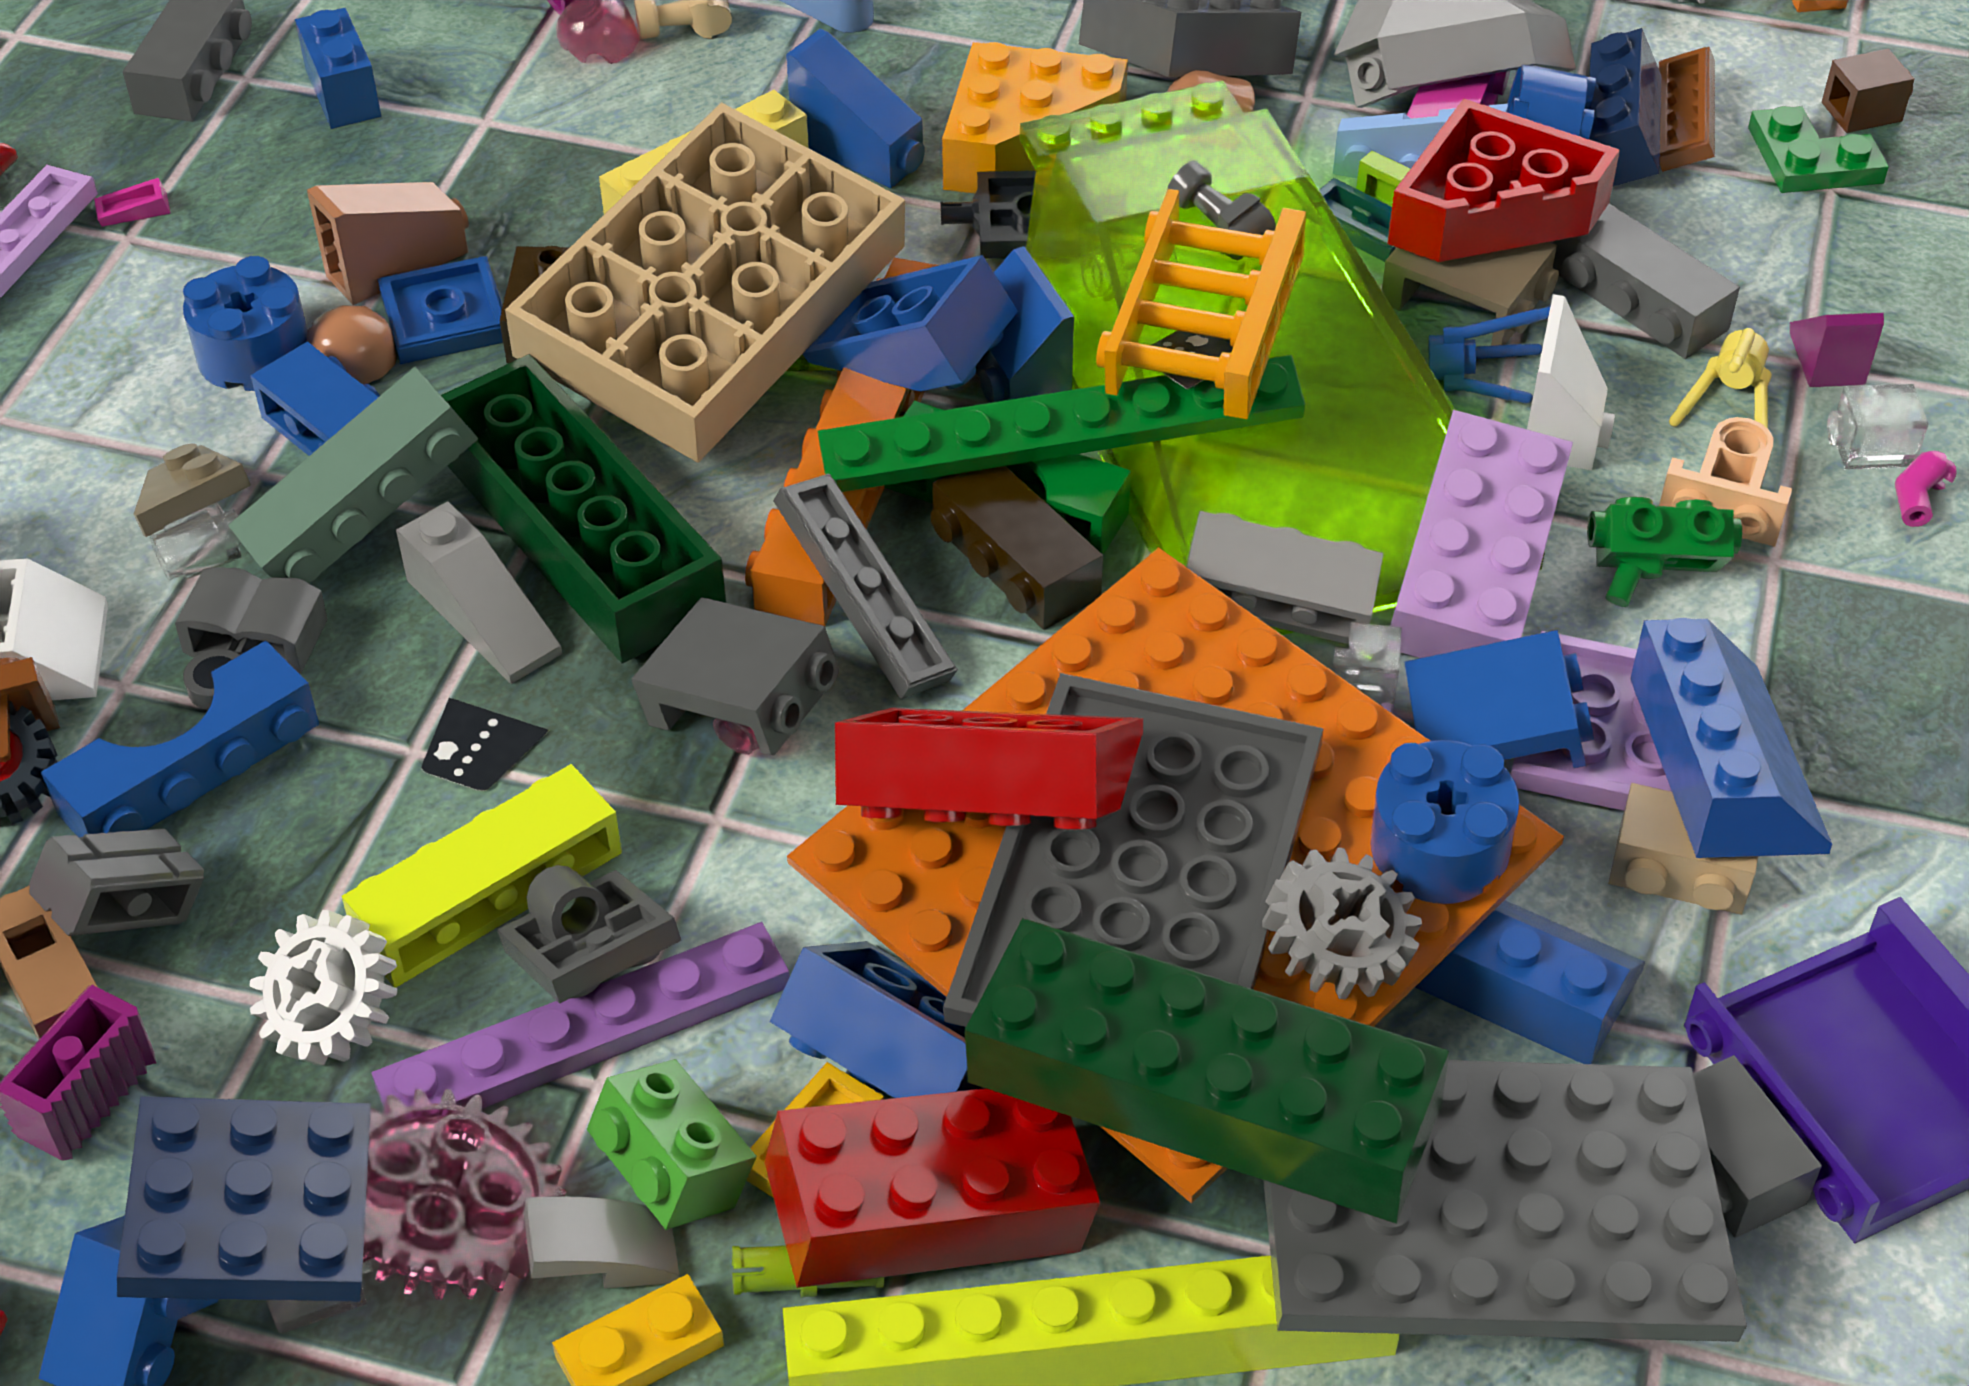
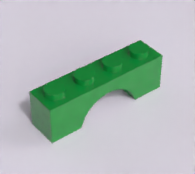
[884,400,1131,555]

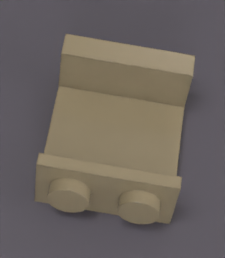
[1380,242,1559,346]

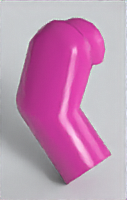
[1895,450,1957,527]

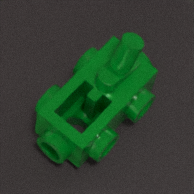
[1587,497,1742,607]

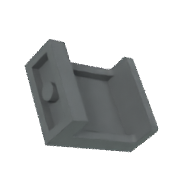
[631,597,839,755]

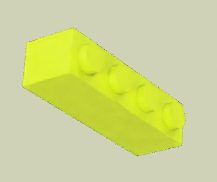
[341,764,622,988]

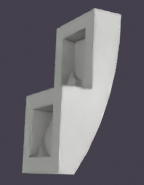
[524,1197,679,1289]

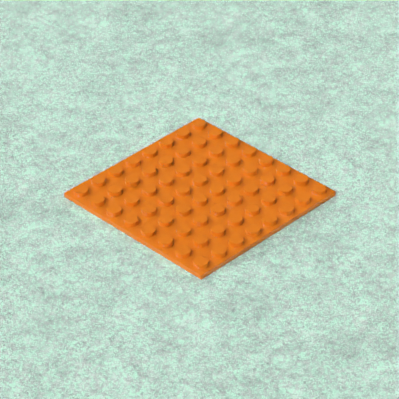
[787,547,1564,1204]

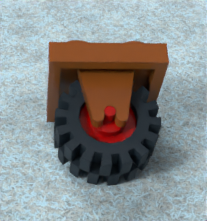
[0,657,60,825]

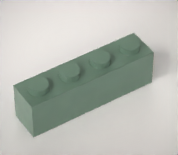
[228,367,478,583]

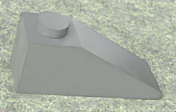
[396,501,562,684]

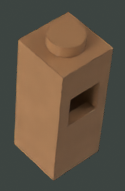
[0,886,98,1040]

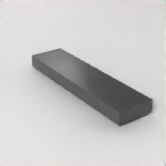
[773,474,958,699]

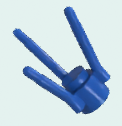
[1428,306,1551,404]

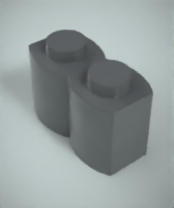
[175,567,328,674]

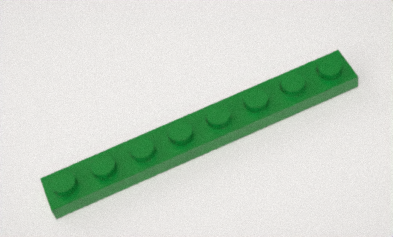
[818,355,1306,492]

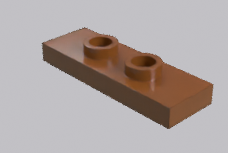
[1659,46,1715,172]

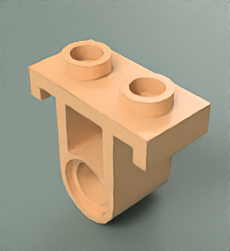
[1659,417,1792,547]

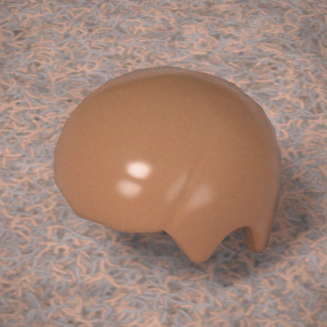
[306,305,397,385]

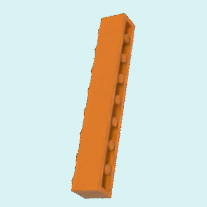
[745,257,939,626]

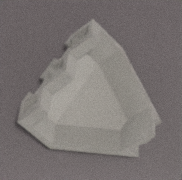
[1334,0,1576,108]

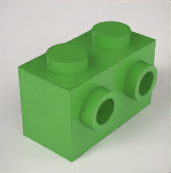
[586,1059,757,1230]

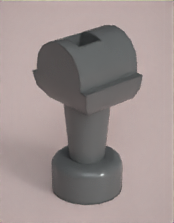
[1166,160,1276,260]

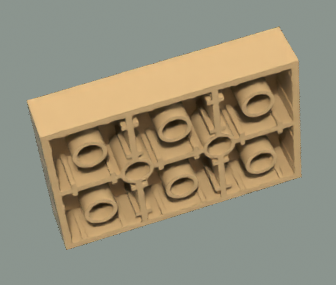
[505,102,905,463]

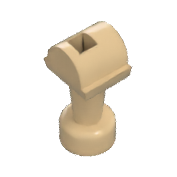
[634,0,732,40]

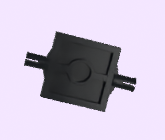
[940,170,1126,259]

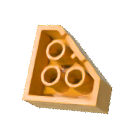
[942,42,1128,194]

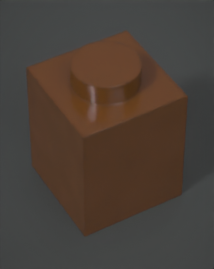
[1821,48,1915,133]

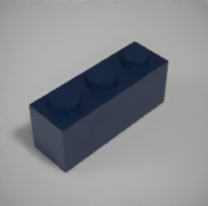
[1589,28,1661,187]

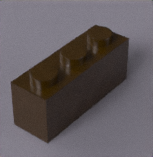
[930,466,1103,630]

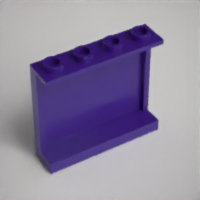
[1684,896,1969,1244]

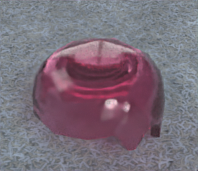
[556,0,640,64]

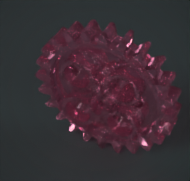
[363,1089,566,1300]

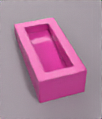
[94,177,171,227]

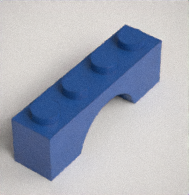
[41,640,320,837]

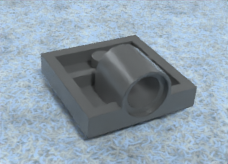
[497,865,682,1004]

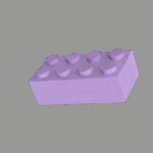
[1384,410,1573,658]

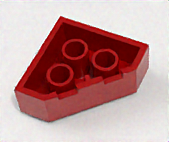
[1387,98,1620,262]

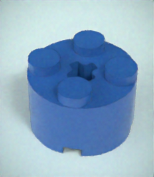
[1507,64,1596,139]
[183,256,308,391]
[1371,740,1519,904]

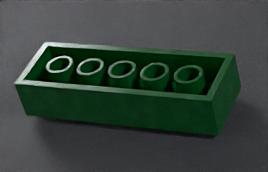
[441,354,726,664]
[965,918,1450,1224]

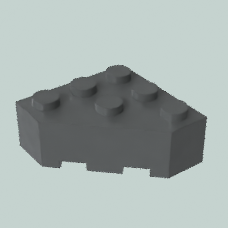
[1079,0,1302,77]

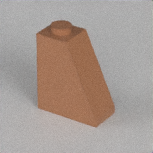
[307,182,469,305]

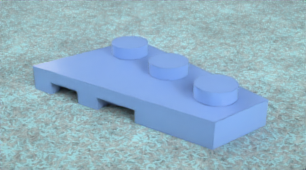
[1333,104,1508,179]

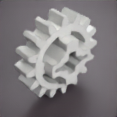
[250,910,397,1065]

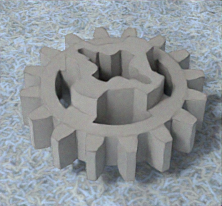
[1262,848,1422,999]

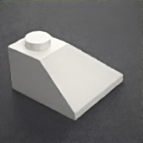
[1527,294,1615,470]

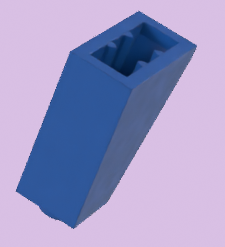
[786,29,925,189]

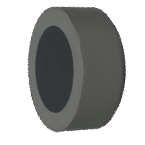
[183,649,240,710]

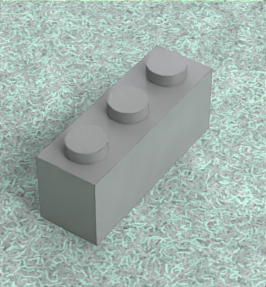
[1186,511,1383,647]

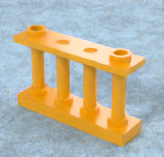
[1096,189,1306,419]

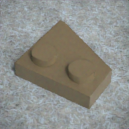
[134,443,251,537]

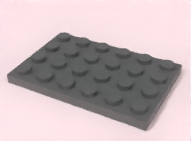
[943,673,1324,1027]
[1263,1060,1747,1342]

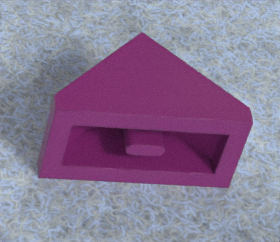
[1790,312,1884,387]

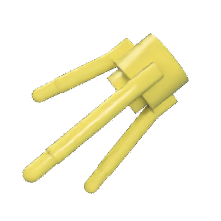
[1669,328,1772,428]

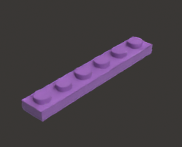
[371,922,790,1142]

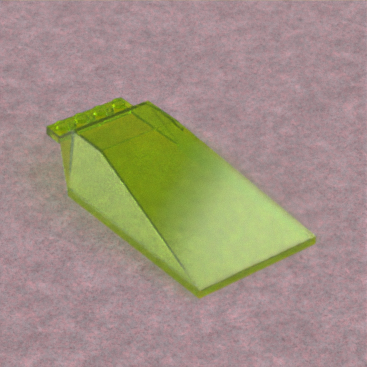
[1020,81,1545,635]

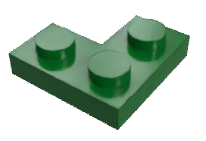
[1748,106,1889,193]

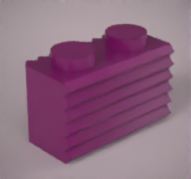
[0,985,156,1161]

